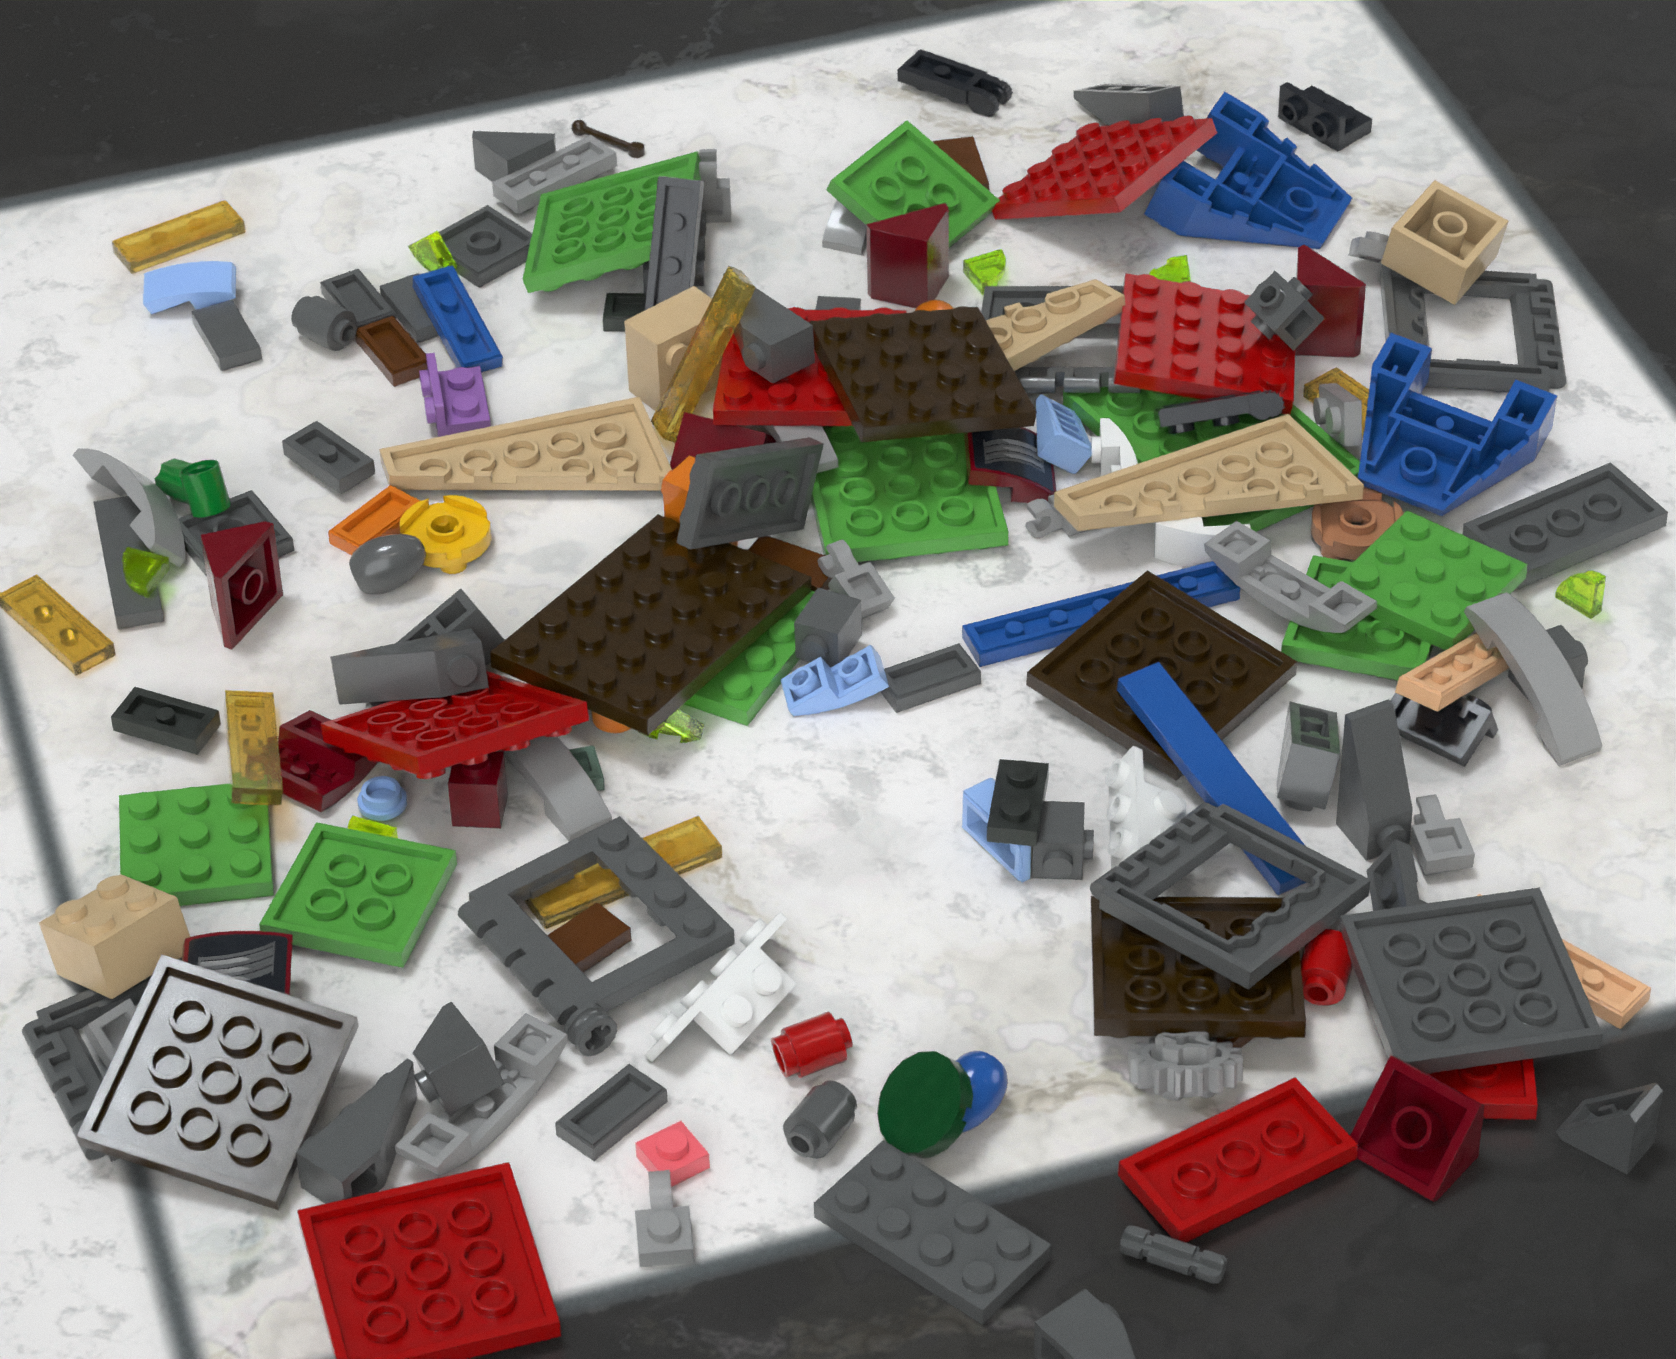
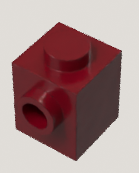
[448,752,508,829]

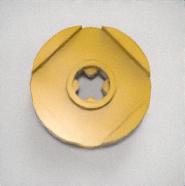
[400,495,492,574]

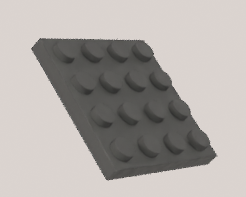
[1339,887,1603,1074]

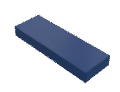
[412,265,503,373]

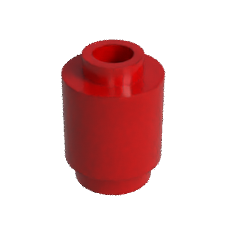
[1300,929,1353,1006]
[771,1012,853,1078]

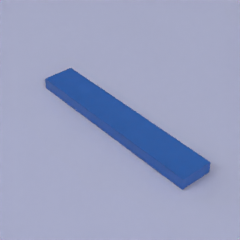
[962,561,1240,667]
[1116,662,1307,895]

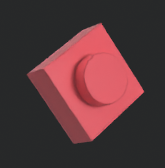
[635,1121,710,1187]

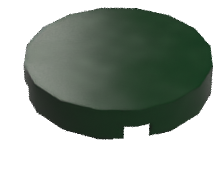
[877,1051,973,1158]

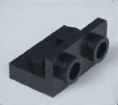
[1278,82,1372,152]
[1390,693,1499,767]

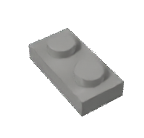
[1313,383,1362,447]

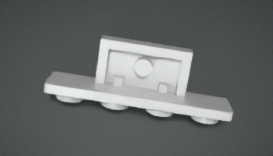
[1106,746,1187,869]
[645,912,797,1062]

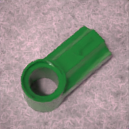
[154,458,231,518]

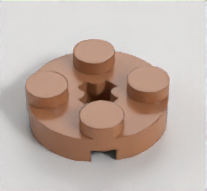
[1311,488,1404,560]

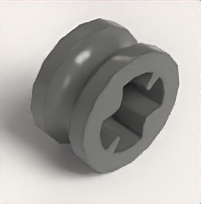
[564,1003,617,1057]

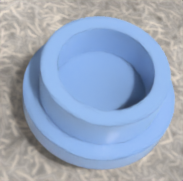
[357,776,407,821]

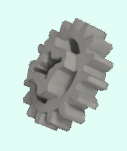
[1128,1032,1243,1101]

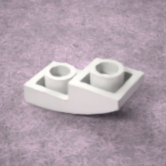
[1091,418,1138,476]
[1154,517,1251,567]

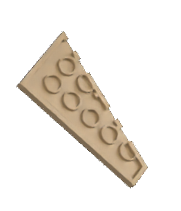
[986,279,1125,371]
[379,396,672,491]
[1054,414,1364,531]

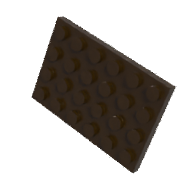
[490,514,811,735]

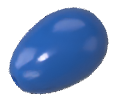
[955,1051,1008,1133]

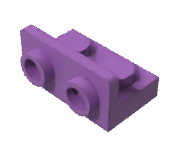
[419,353,491,437]

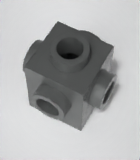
[1244,271,1325,351]

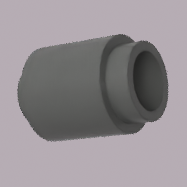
[291,296,357,351]
[783,1081,857,1159]

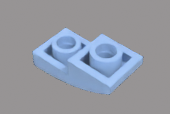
[143,261,236,314]
[781,645,889,716]

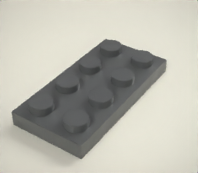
[676,437,824,549]
[1462,462,1668,589]
[814,1140,1052,1325]

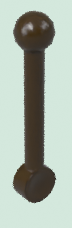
[571,119,645,158]

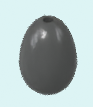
[349,534,426,594]

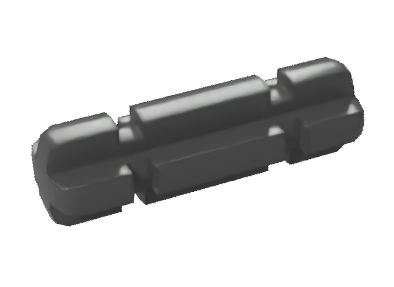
[1120,1225,1227,1284]

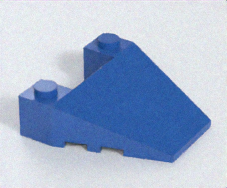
[1144,91,1353,249]
[1358,333,1557,516]

